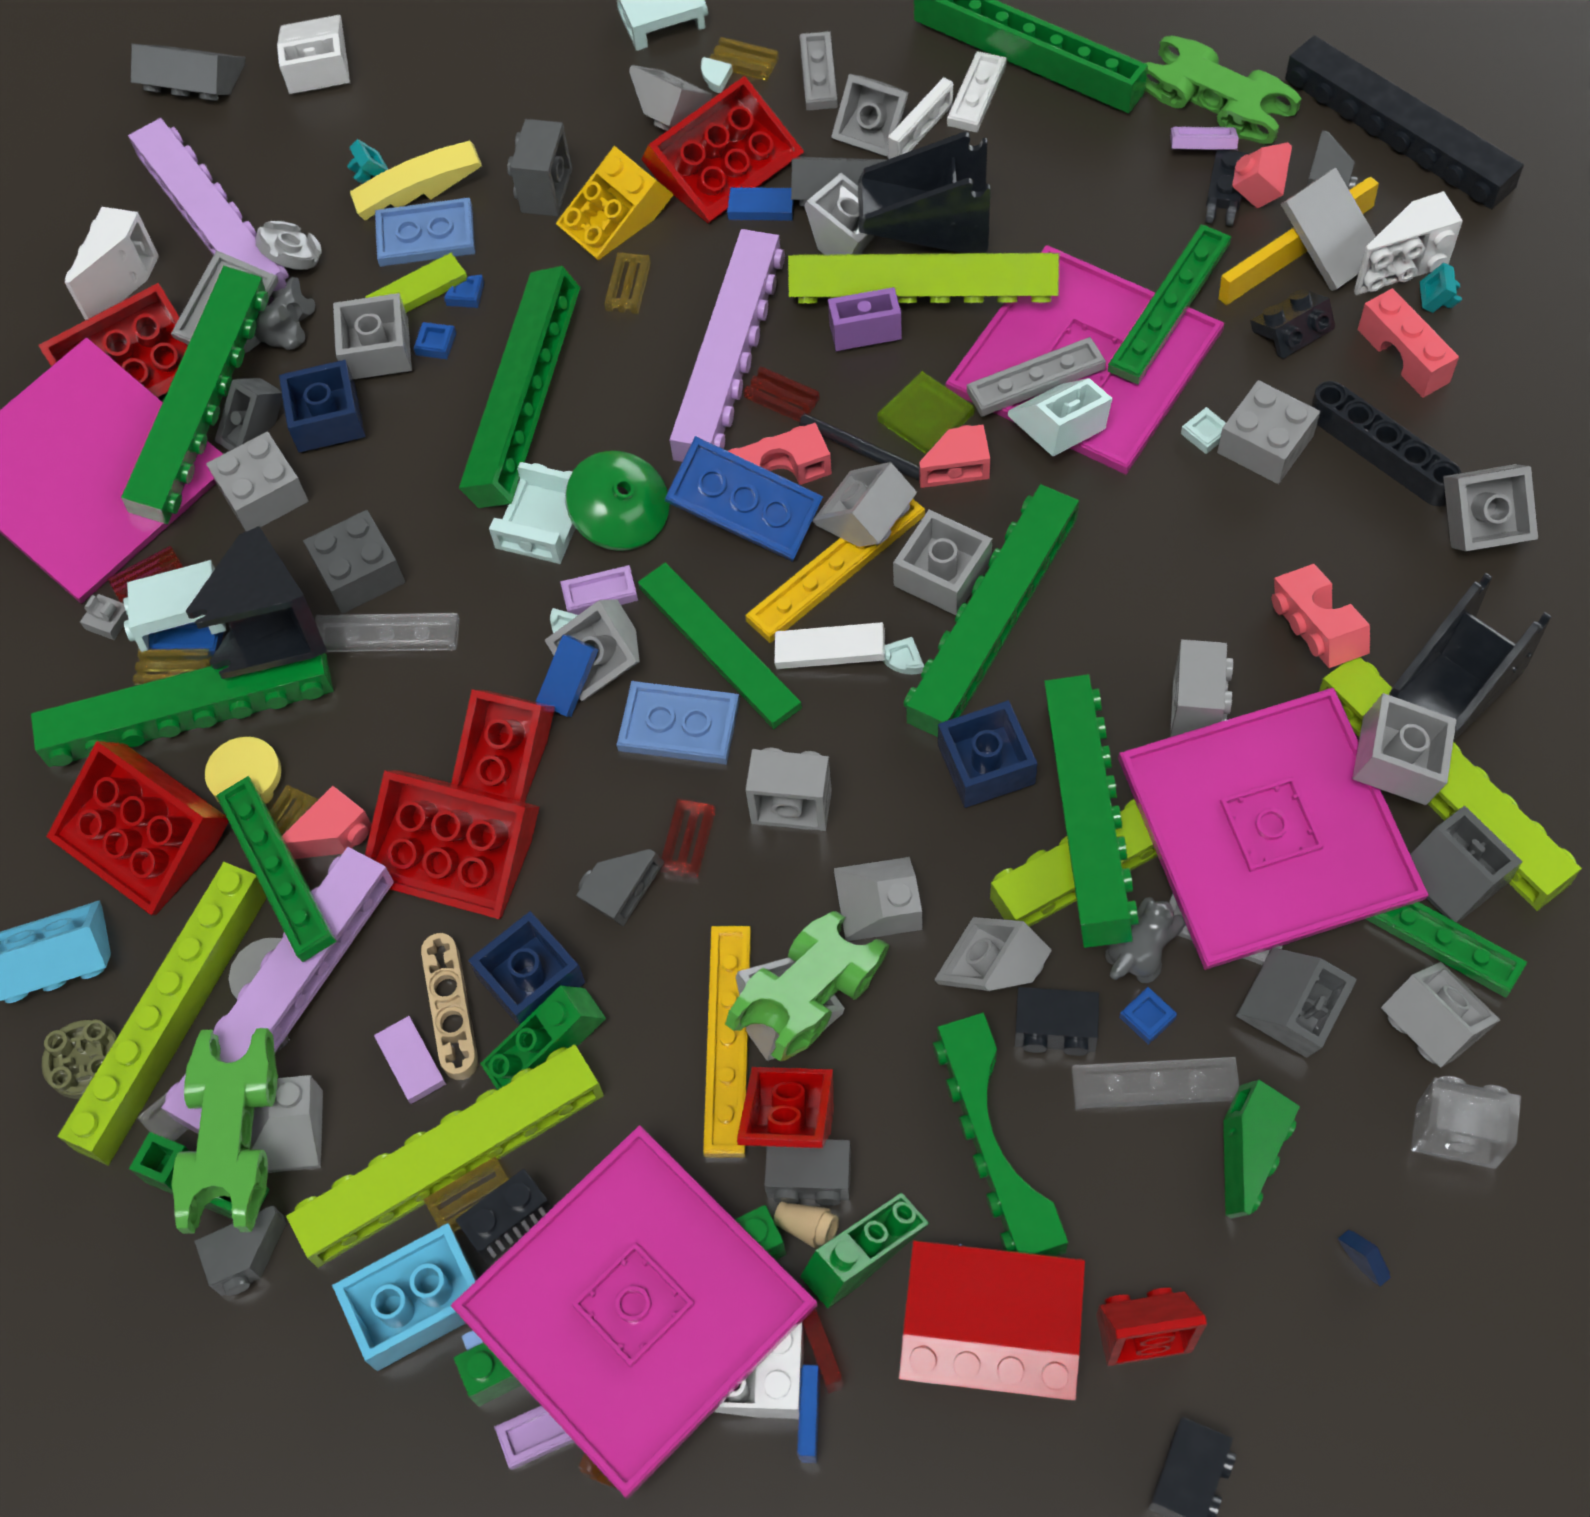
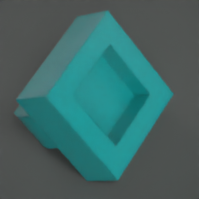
[347,139,389,184]
[1420,263,1462,313]

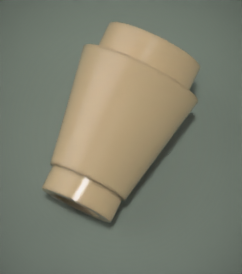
[773,1202,839,1249]

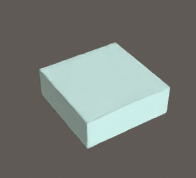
[1181,407,1226,454]

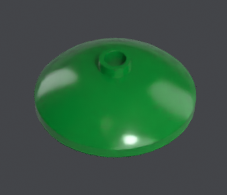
[565,451,670,551]

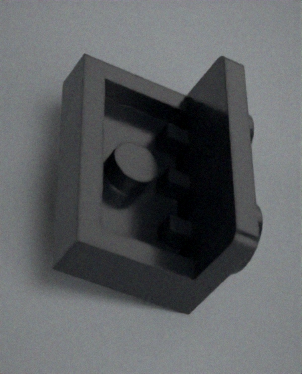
[1250,289,1335,358]

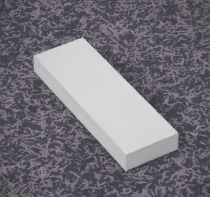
[947,51,1007,133]
[888,77,953,159]
[774,622,885,669]

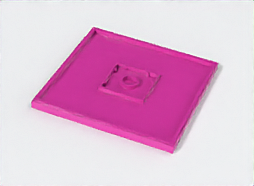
[946,245,1225,475]
[0,337,223,604]
[1118,687,1429,970]
[450,1125,818,1499]

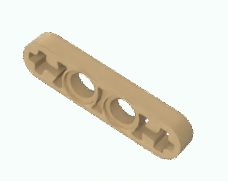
[421,933,478,1080]

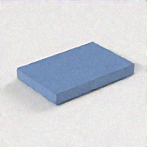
[375,198,475,267]
[617,681,740,765]

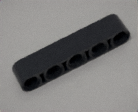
[1311,381,1461,507]

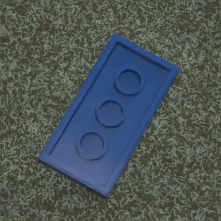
[665,436,823,562]

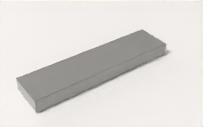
[966,337,1106,417]

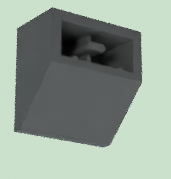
[1410,805,1523,923]
[1236,948,1357,1058]

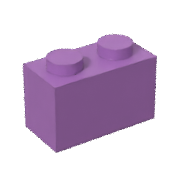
[828,287,902,351]

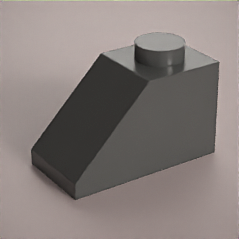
[1307,131,1358,190]
[215,378,283,451]
[576,849,664,927]
[194,1205,287,1296]

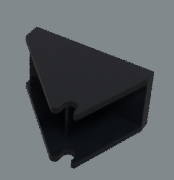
[858,132,991,253]
[186,526,327,679]
[1389,573,1552,742]

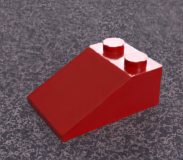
[451,689,555,802]
[737,1067,834,1148]
[1096,1288,1207,1366]

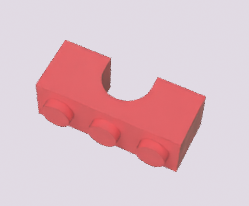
[1358,288,1459,398]
[728,423,832,485]
[1271,564,1370,668]

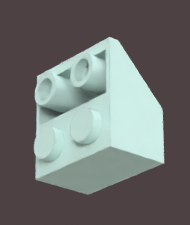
[1008,378,1113,456]

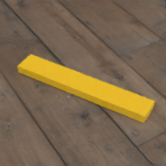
[1219,177,1379,306]
[745,499,925,643]
[703,926,751,1158]

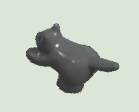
[243,277,315,353]
[1105,897,1185,983]

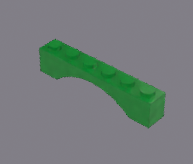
[932,1012,1068,1256]

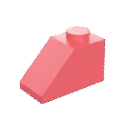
[1232,142,1292,209]
[919,425,990,488]
[282,786,372,859]

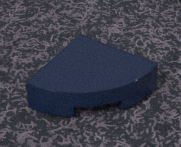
[1338,1230,1391,1286]

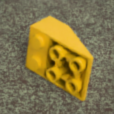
[556,146,674,260]

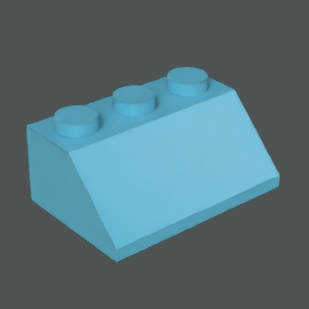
[0,900,111,1003]
[332,1223,478,1371]

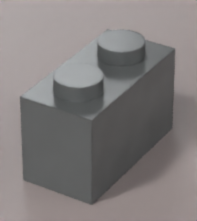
[765,1139,851,1206]

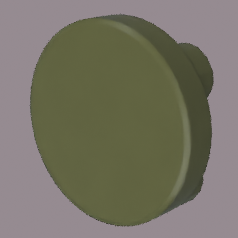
[42,1020,118,1099]

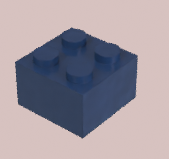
[279,359,365,452]
[938,700,1038,808]
[468,911,586,1026]

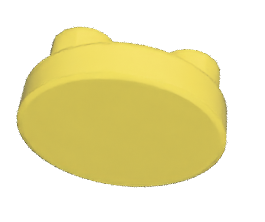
[205,737,281,804]

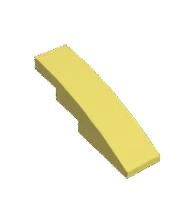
[350,141,482,221]

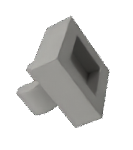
[80,594,128,640]

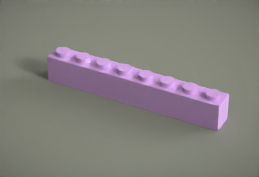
[128,118,289,305]
[670,229,785,462]
[161,847,394,1134]

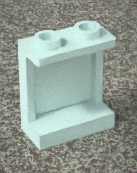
[616,0,708,51]
[489,462,575,564]
[123,560,226,652]

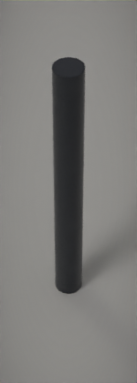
[799,413,920,481]

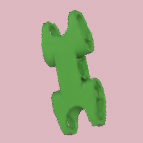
[1145,36,1301,144]
[725,911,890,1062]
[172,1028,278,1234]

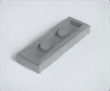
[800,32,838,111]

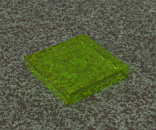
[877,371,974,454]

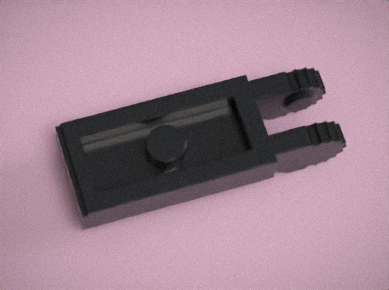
[1205,149,1249,226]

